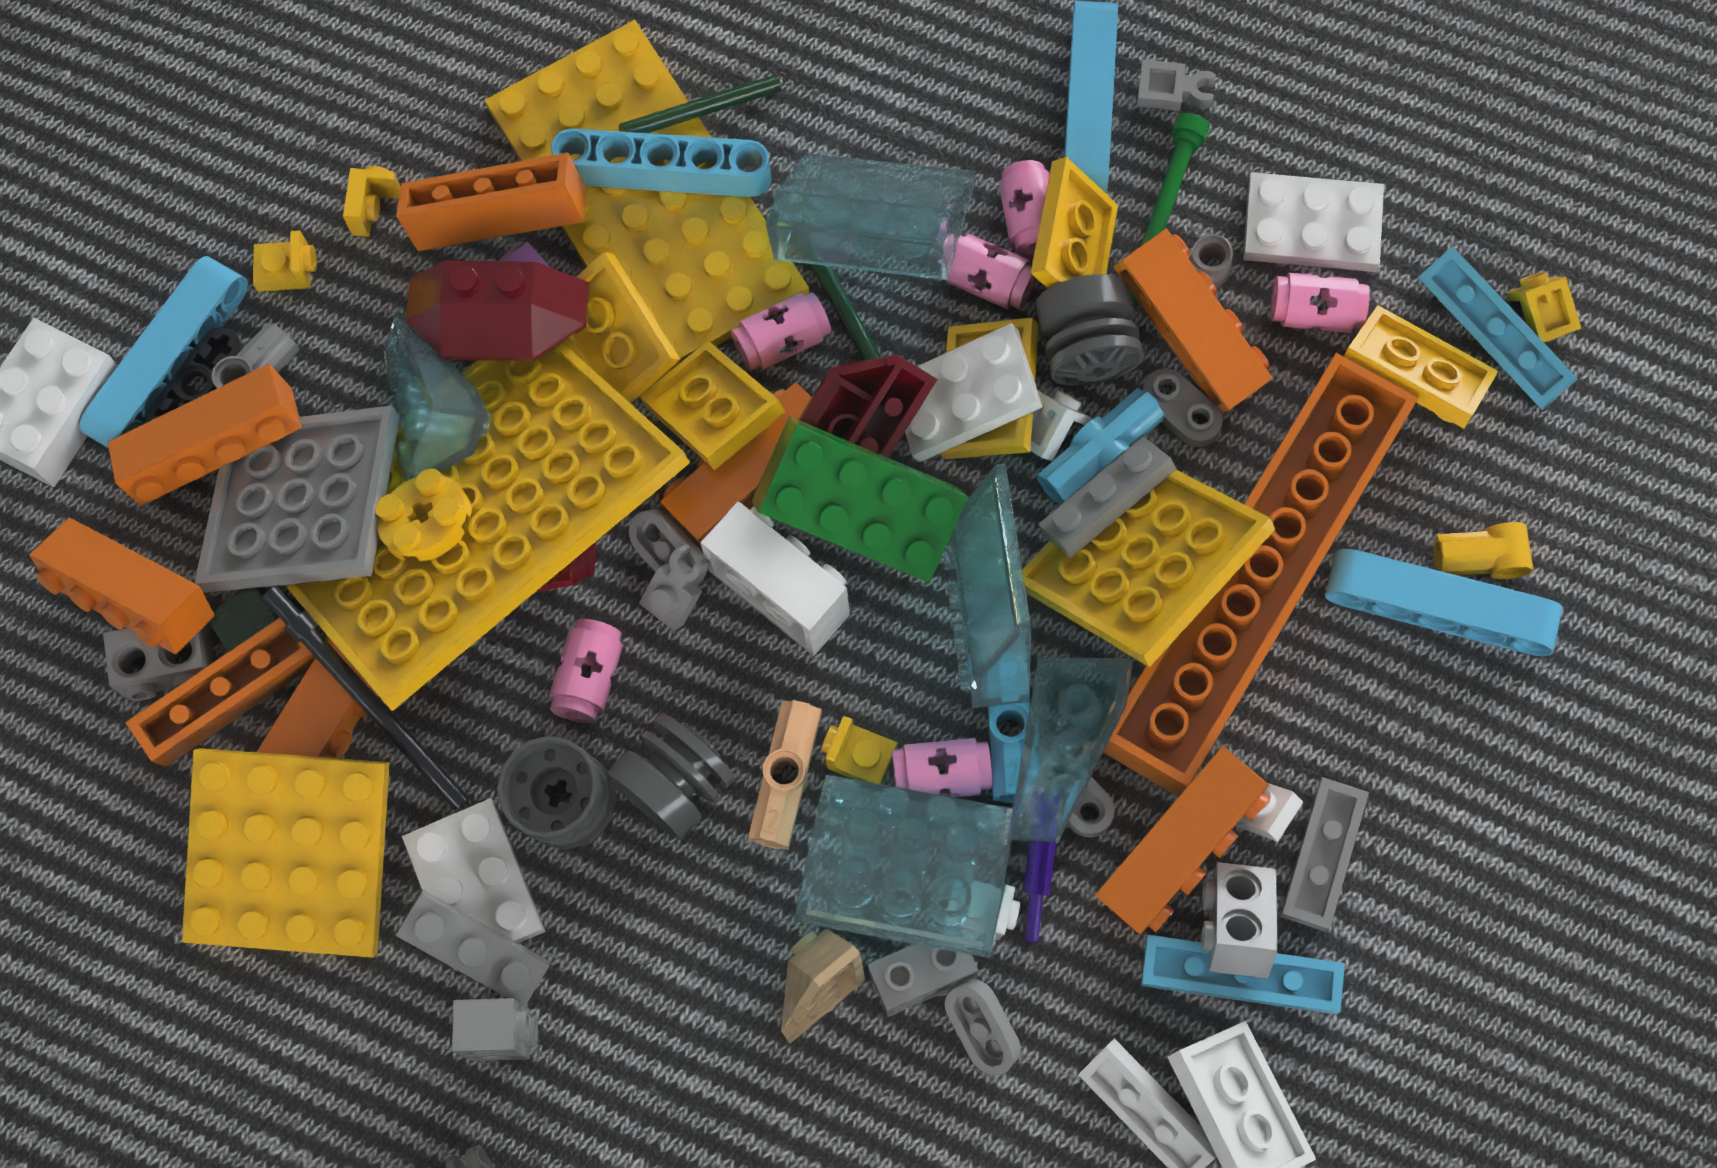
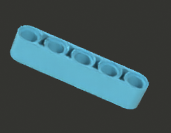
[1064,0,1118,194]
[551,128,772,197]
[79,256,248,448]
[1325,549,1563,656]

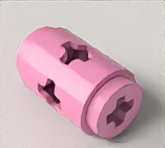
[999,160,1050,260]
[939,234,1037,310]
[1270,272,1369,333]
[731,292,831,371]
[549,619,623,724]
[892,738,992,802]

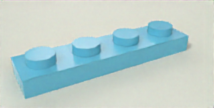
[1418,246,1578,410]
[1141,935,1345,1015]

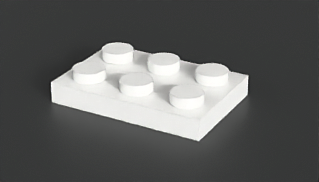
[1243,172,1384,272]
[905,323,1043,462]
[402,798,546,971]
[1167,1021,1316,1168]

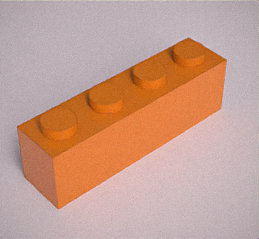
[396,152,587,251]
[1113,228,1273,413]
[107,364,302,506]
[660,382,812,552]
[29,517,215,655]
[125,618,315,767]
[257,637,377,759]
[1095,746,1271,934]

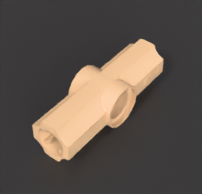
[748,700,822,850]

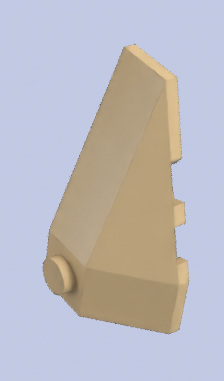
[781,929,865,1044]

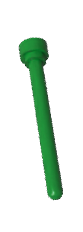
[1129,113,1210,309]

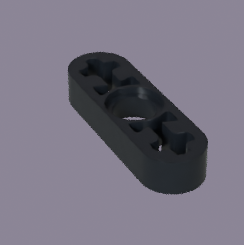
[146,327,244,423]

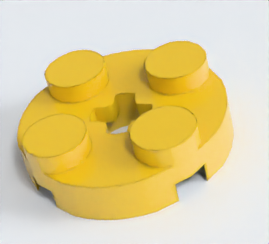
[375,468,472,561]

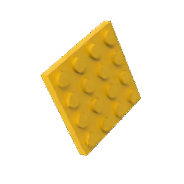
[1014,470,1275,667]
[182,748,390,958]

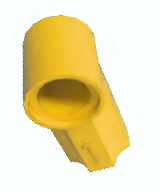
[1433,522,1533,580]

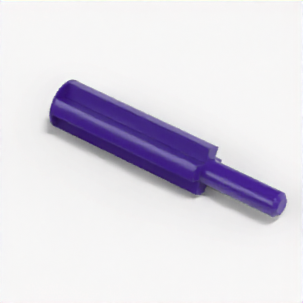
[1023,793,1062,943]

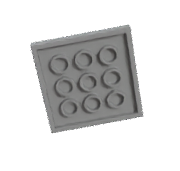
[194,405,400,593]

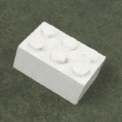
[0,317,118,487]
[701,501,850,656]

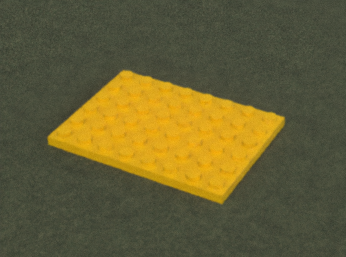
[285,343,690,711]

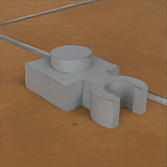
[1137,59,1216,111]
[639,544,710,631]

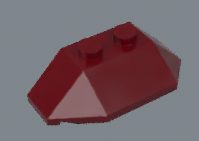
[405,260,590,362]
[798,354,938,458]

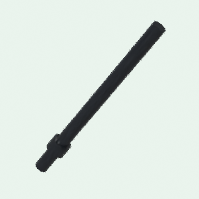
[261,585,469,810]

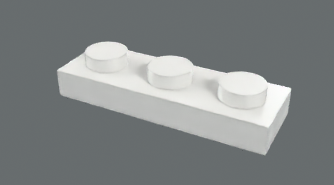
[1079,1038,1217,1168]

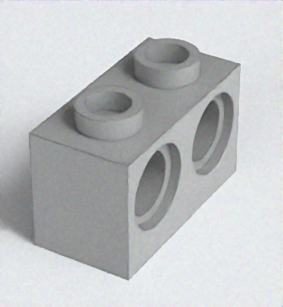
[103,624,215,701]
[1201,862,1277,979]
[867,925,979,1017]
[452,998,538,1061]

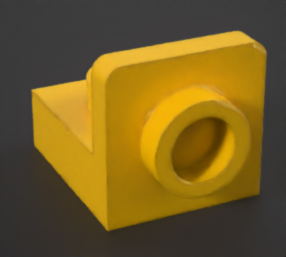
[343,166,401,237]
[253,230,317,292]
[1507,272,1581,343]
[821,716,898,789]

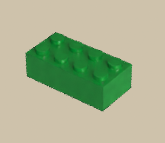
[751,416,968,583]

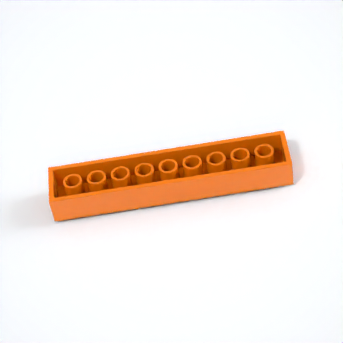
[1099,353,1419,797]

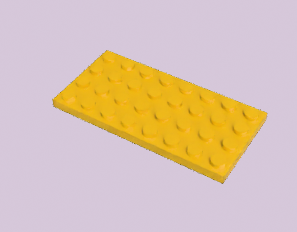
[485,20,809,376]

